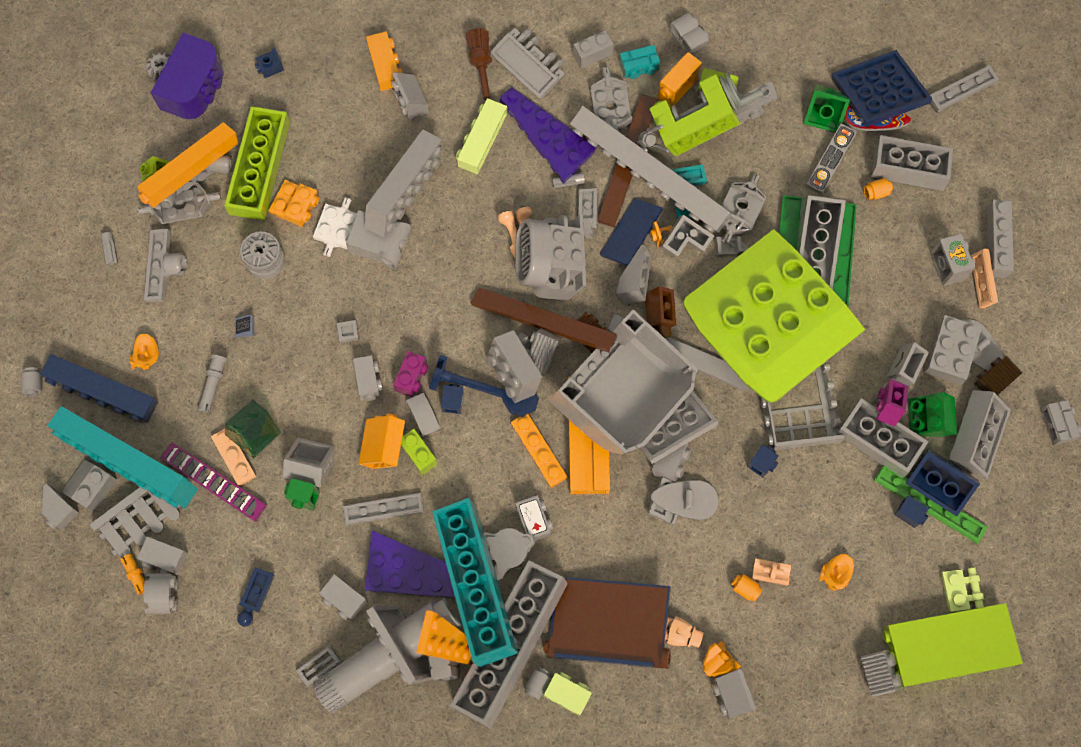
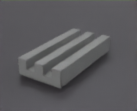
[296,646,341,687]

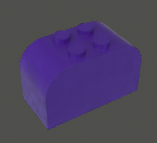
[151,33,224,119]

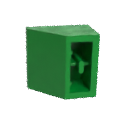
[908,392,957,437]

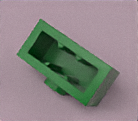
[284,478,320,511]

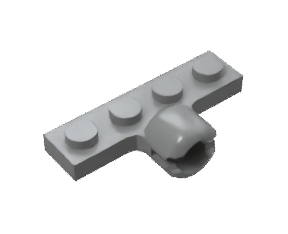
[144,229,187,303]

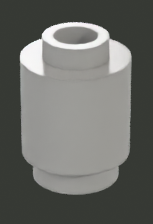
[21,367,42,397]
[525,668,552,700]

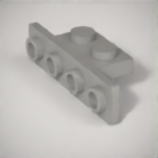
[736,82,778,126]

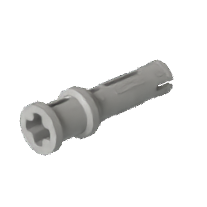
[197,354,228,414]

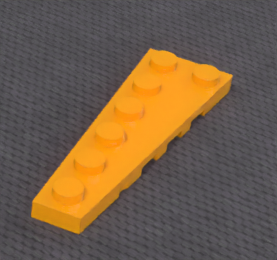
[416,610,473,665]

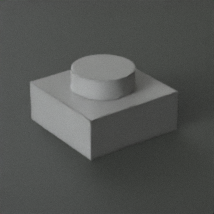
[337,320,359,343]

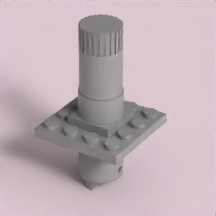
[313,598,461,713]

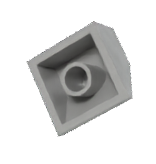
[62,460,117,513]
[712,669,756,719]

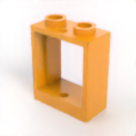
[657,52,702,106]

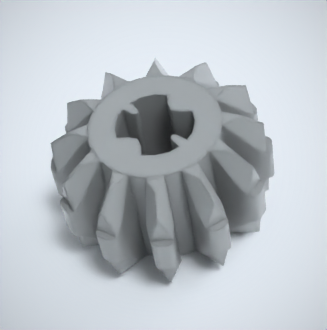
[146,51,170,81]

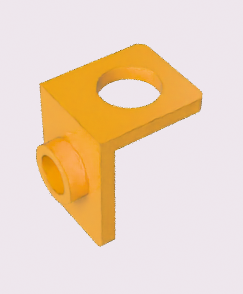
[650,222,673,247]

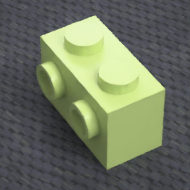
[544,672,592,716]

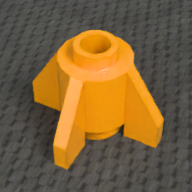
[702,641,741,678]

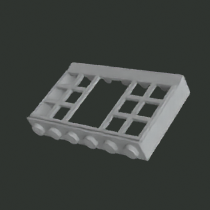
[761,362,845,450]

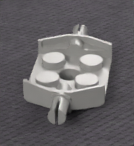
[591,67,632,132]
[722,174,766,244]
[138,182,221,224]

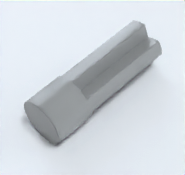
[552,172,585,189]
[101,232,117,265]

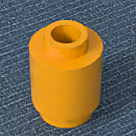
[863,178,893,200]
[731,573,762,602]

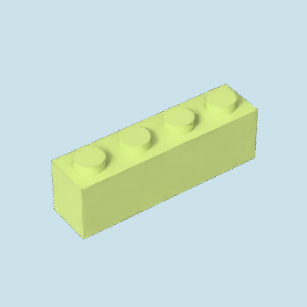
[456,98,507,174]

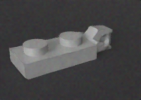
[578,188,599,239]

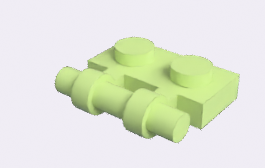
[941,568,984,612]

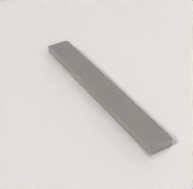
[608,314,749,392]

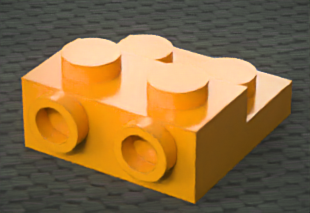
[268,180,319,227]

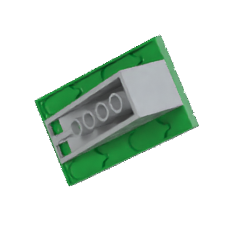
[779,195,857,307]

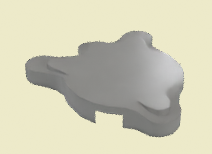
[484,528,535,580]

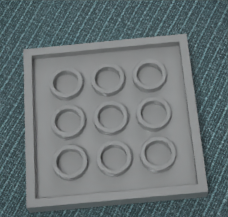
[640,391,718,464]

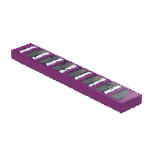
[160,442,267,522]

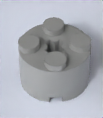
[144,573,179,614]

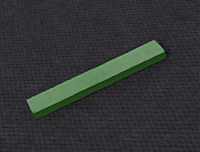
[874,465,988,544]

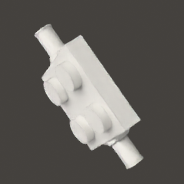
[313,198,357,257]

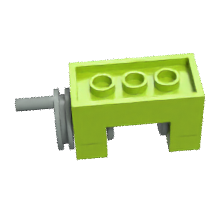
[649,73,763,156]

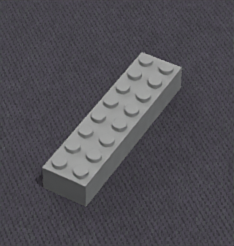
[450,560,568,729]

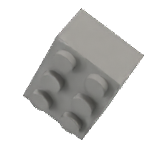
[924,315,982,385]
[487,330,542,403]

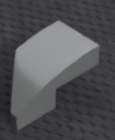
[714,236,749,257]

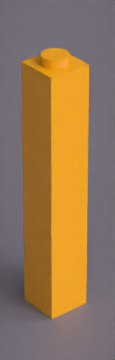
[137,122,238,208]

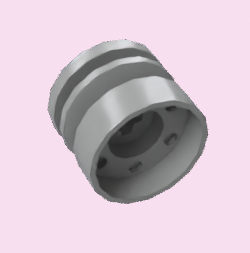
[240,232,285,279]

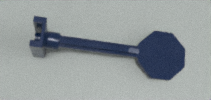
[429,355,539,417]

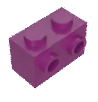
[393,351,429,397]
[876,378,909,427]

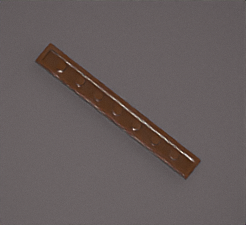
[598,94,658,228]
[471,287,617,353]

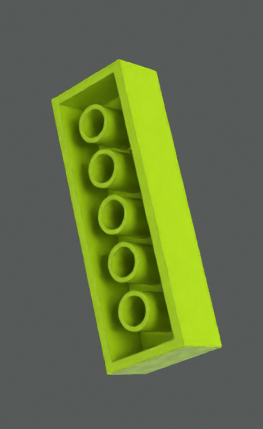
[224,106,290,221]

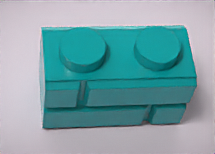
[619,45,660,79]

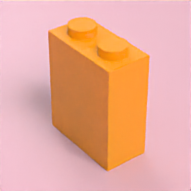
[358,414,405,469]

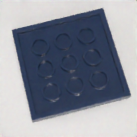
[831,50,932,127]

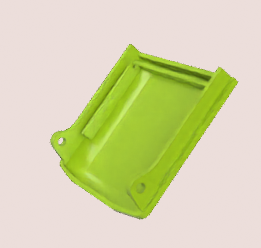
[684,229,865,403]

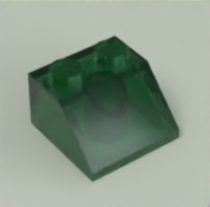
[225,399,281,459]

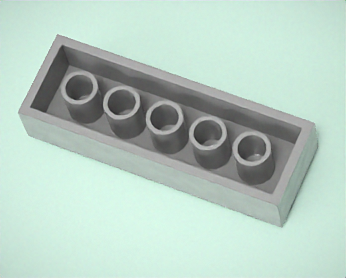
[365,129,443,238]

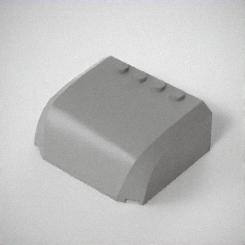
[548,310,698,454]

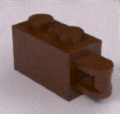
[645,286,676,339]

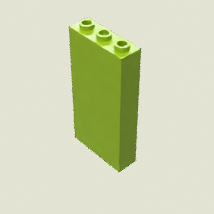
[882,603,1023,688]

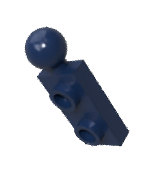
[237,567,275,627]

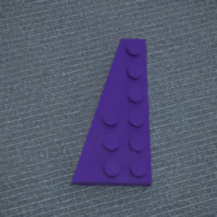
[499,87,597,184]
[365,531,455,598]

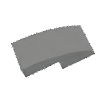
[405,393,440,436]

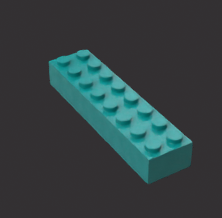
[47,406,198,509]
[432,498,518,667]

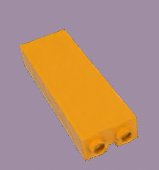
[568,377,610,494]

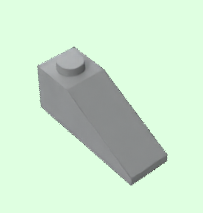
[616,245,652,304]

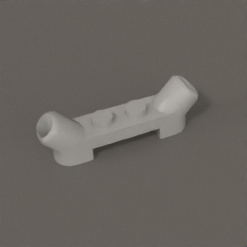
[159,155,232,208]

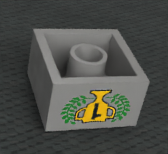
[930,234,975,286]

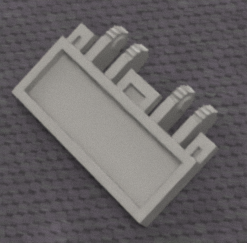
[491,28,565,100]

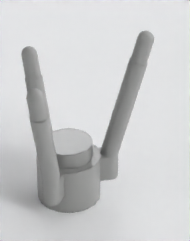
[637,124,669,153]

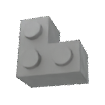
[659,215,714,258]

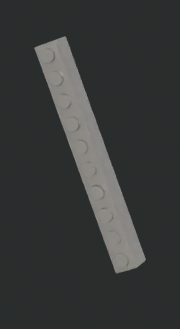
[570,106,732,233]

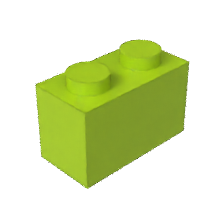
[401,429,438,475]

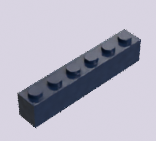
[40,354,158,423]

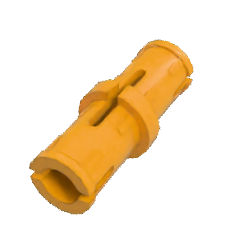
[120,554,145,595]

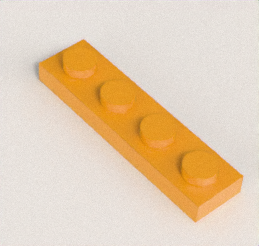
[511,414,568,488]

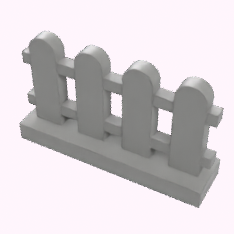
[90,487,180,558]

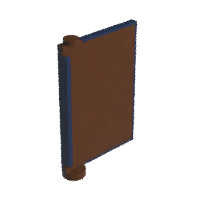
[544,577,671,669]

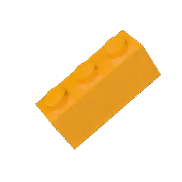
[366,32,402,91]

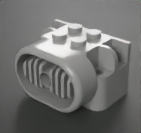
[515,214,586,300]

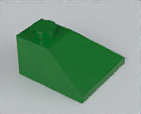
[804,84,850,133]

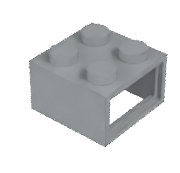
[283,438,335,488]

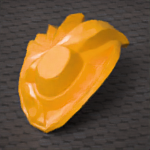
[129,334,159,370]
[819,554,854,591]

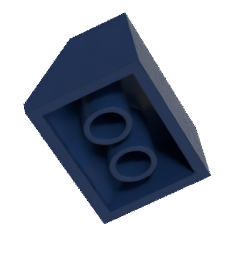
[906,448,980,516]

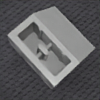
[391,72,429,120]

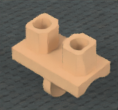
[752,559,791,586]

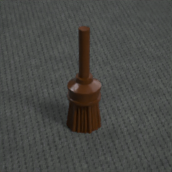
[465,28,492,100]

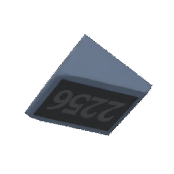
[235,315,255,337]

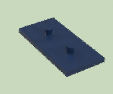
[600,198,663,266]

